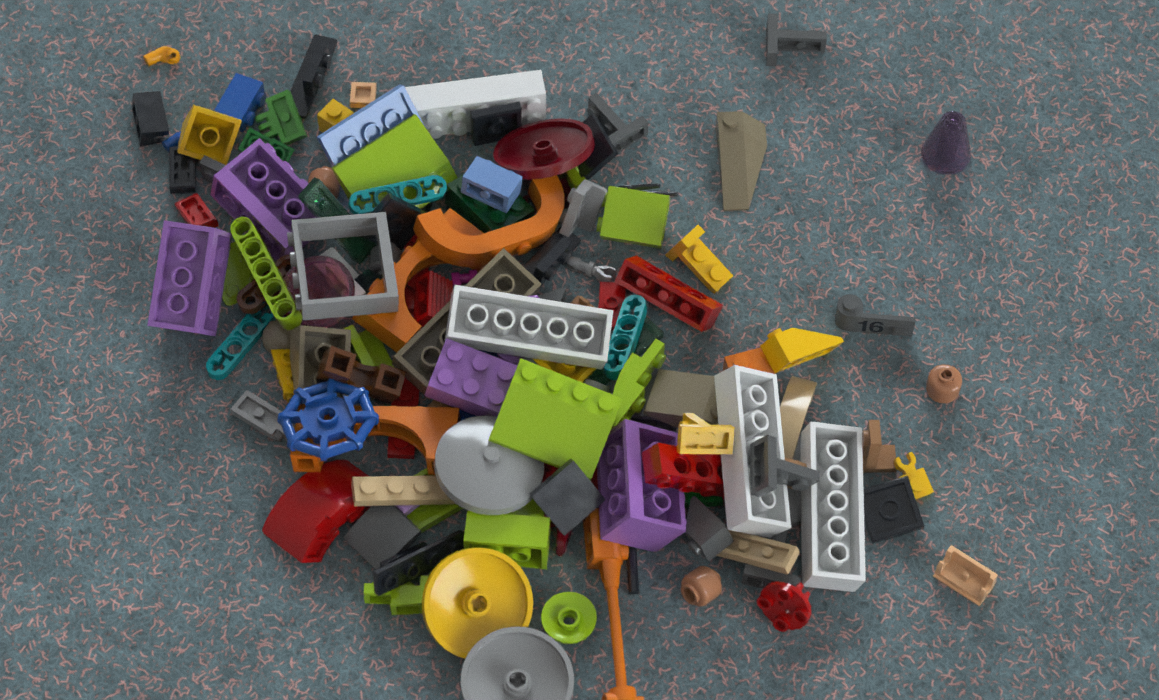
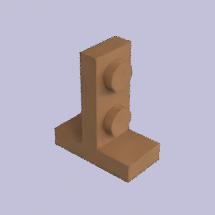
[862,420,897,473]

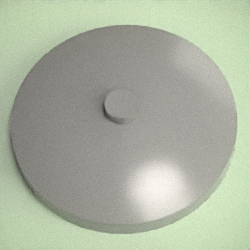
[434,416,544,515]
[461,627,574,700]

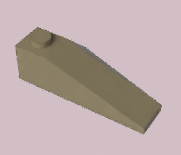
[715,111,767,211]

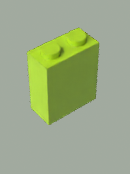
[596,186,670,249]

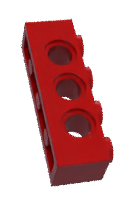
[614,255,723,332]
[642,442,725,500]

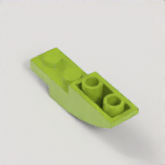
[611,339,666,430]
[363,574,430,615]

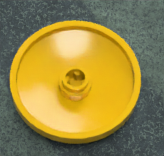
[422,547,533,659]

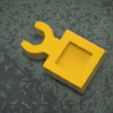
[893,452,934,500]

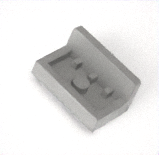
[559,179,607,237]

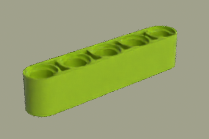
[230,217,302,330]

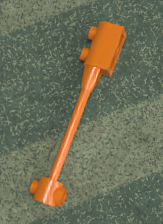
[583,508,644,700]

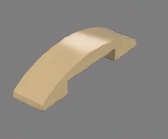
[780,376,817,460]

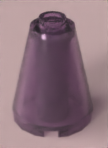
[921,111,971,175]

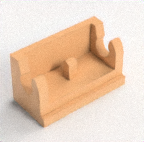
[933,545,998,606]

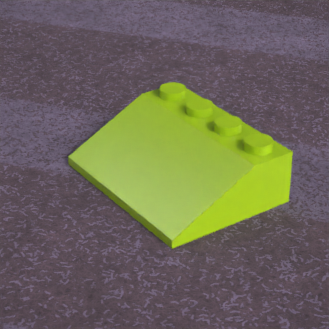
[332,114,458,209]
[488,358,623,481]

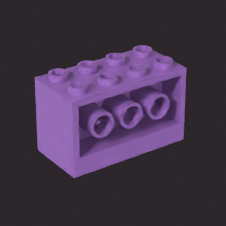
[210,138,331,262]
[147,220,232,336]
[597,419,687,551]

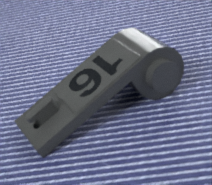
[835,294,916,336]

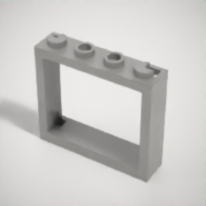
[287,212,399,320]

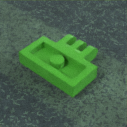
[255,89,307,145]

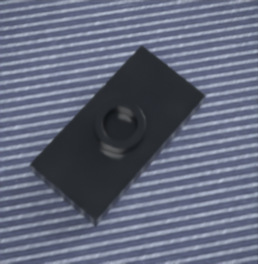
[169,147,196,194]

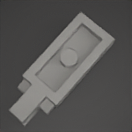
[230,390,295,442]

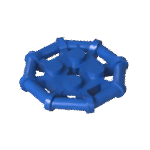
[277,378,379,461]

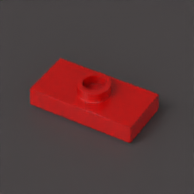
[174,193,219,228]
[598,281,626,331]

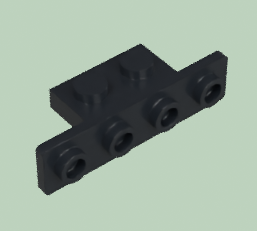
[291,35,337,119]
[524,226,581,286]
[373,530,464,596]

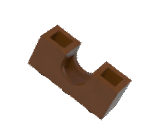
[316,346,406,404]

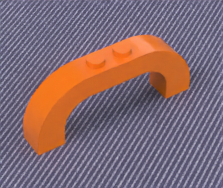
[413,175,564,267]

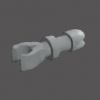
[567,256,616,282]

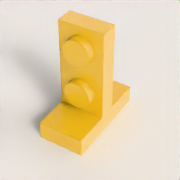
[665,225,733,293]
[677,413,735,454]

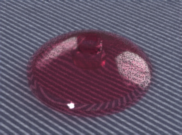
[279,256,355,328]

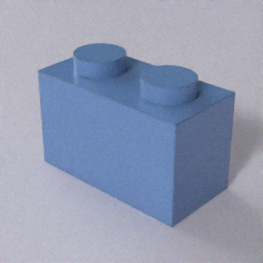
[461,156,523,213]

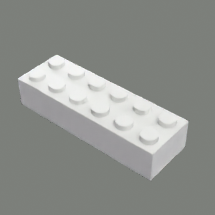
[405,70,546,139]
[445,285,613,369]
[714,365,791,538]
[800,421,866,592]

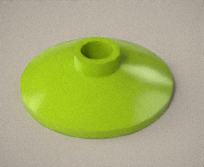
[541,592,597,644]

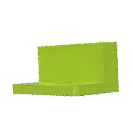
[344,325,395,368]

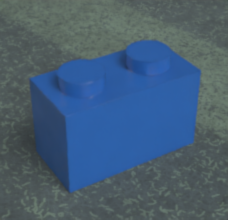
[214,73,267,133]

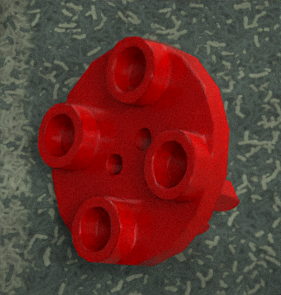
[756,581,812,632]

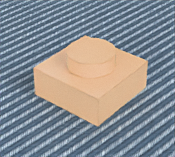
[350,82,377,108]

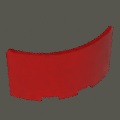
[262,459,371,563]

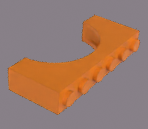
[352,208,487,352]
[290,404,461,475]

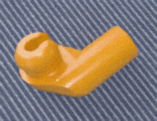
[143,46,181,66]

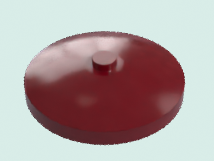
[493,119,595,180]

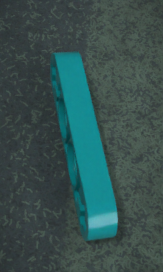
[348,175,447,215]
[603,295,647,380]
[206,304,276,380]

